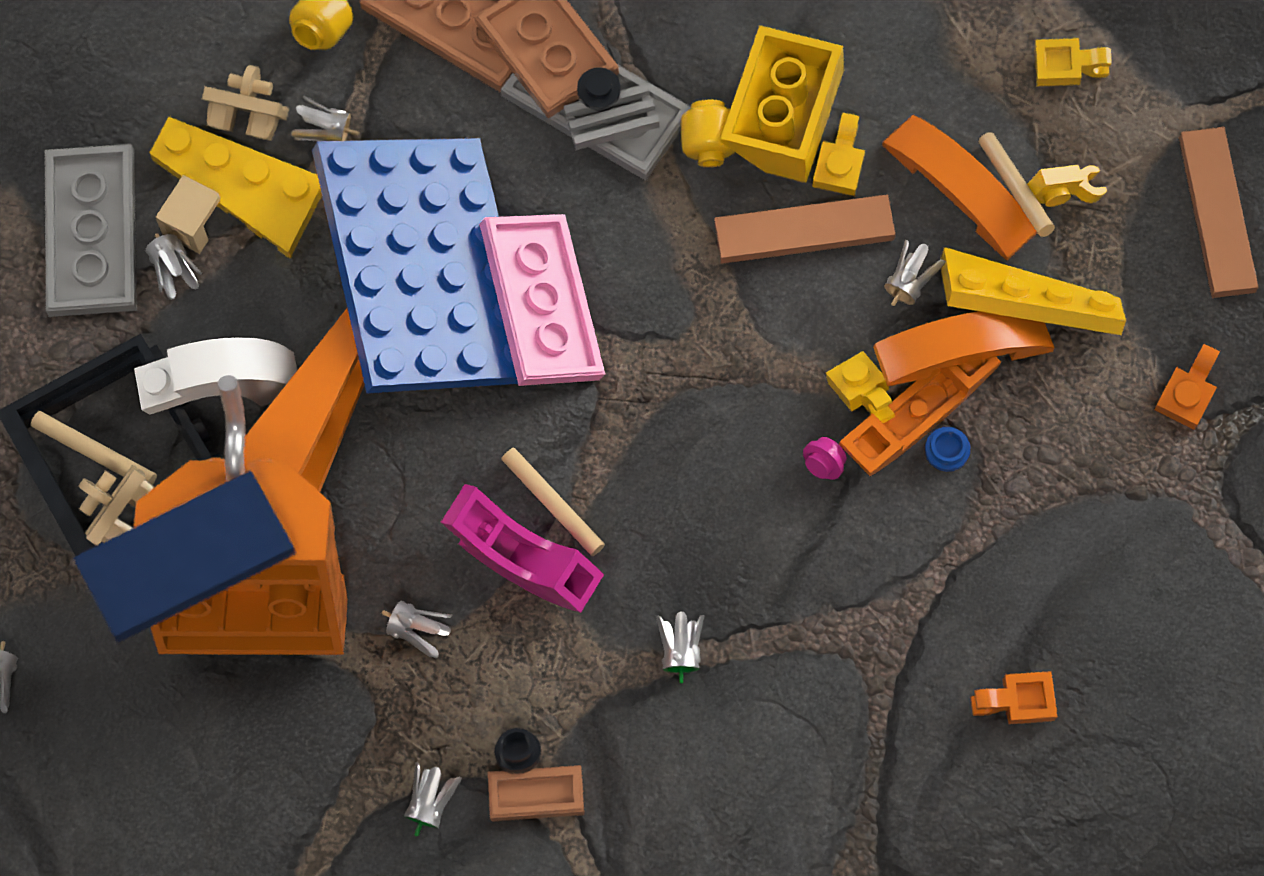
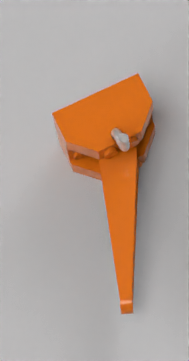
[134,308,365,655]

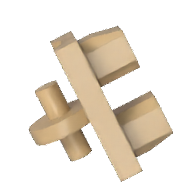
[202,65,289,141]
[78,465,154,546]

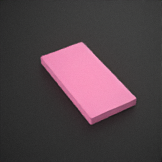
[479,214,605,386]

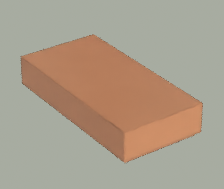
[488,765,584,821]

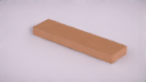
[1179,127,1258,298]
[714,195,895,264]

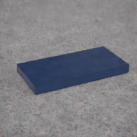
[73,471,296,643]

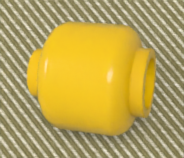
[289,0,353,50]
[680,99,735,167]

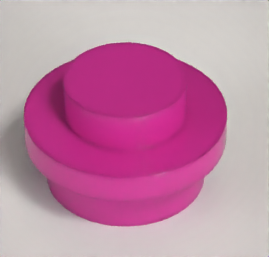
[803,437,847,480]

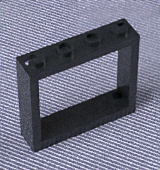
[0,334,223,556]

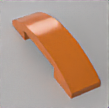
[882,115,1037,261]
[873,311,1055,387]
[839,357,1001,476]

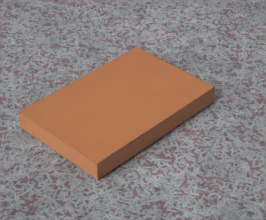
[474,0,619,119]

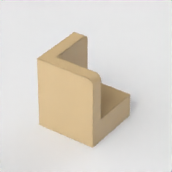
[155,175,220,254]

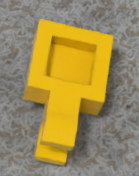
[1034,38,1111,86]
[812,112,865,196]
[1027,165,1107,207]
[826,351,895,423]

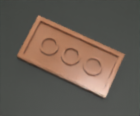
[360,0,513,93]

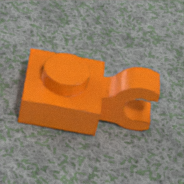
[1154,344,1220,430]
[970,671,1058,724]

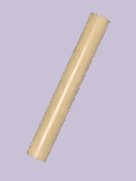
[979,132,1055,237]
[31,411,157,485]
[501,448,605,556]

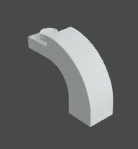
[134,338,297,415]

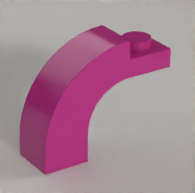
[441,484,604,613]

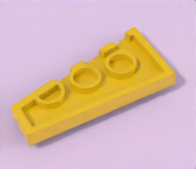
[150,117,322,259]
[940,247,1126,335]

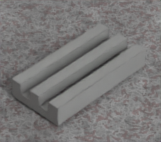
[563,83,659,150]

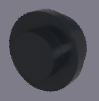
[577,68,621,111]
[494,728,542,774]

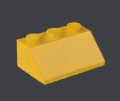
[720,25,844,183]

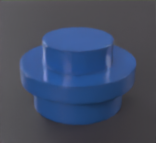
[925,427,970,472]

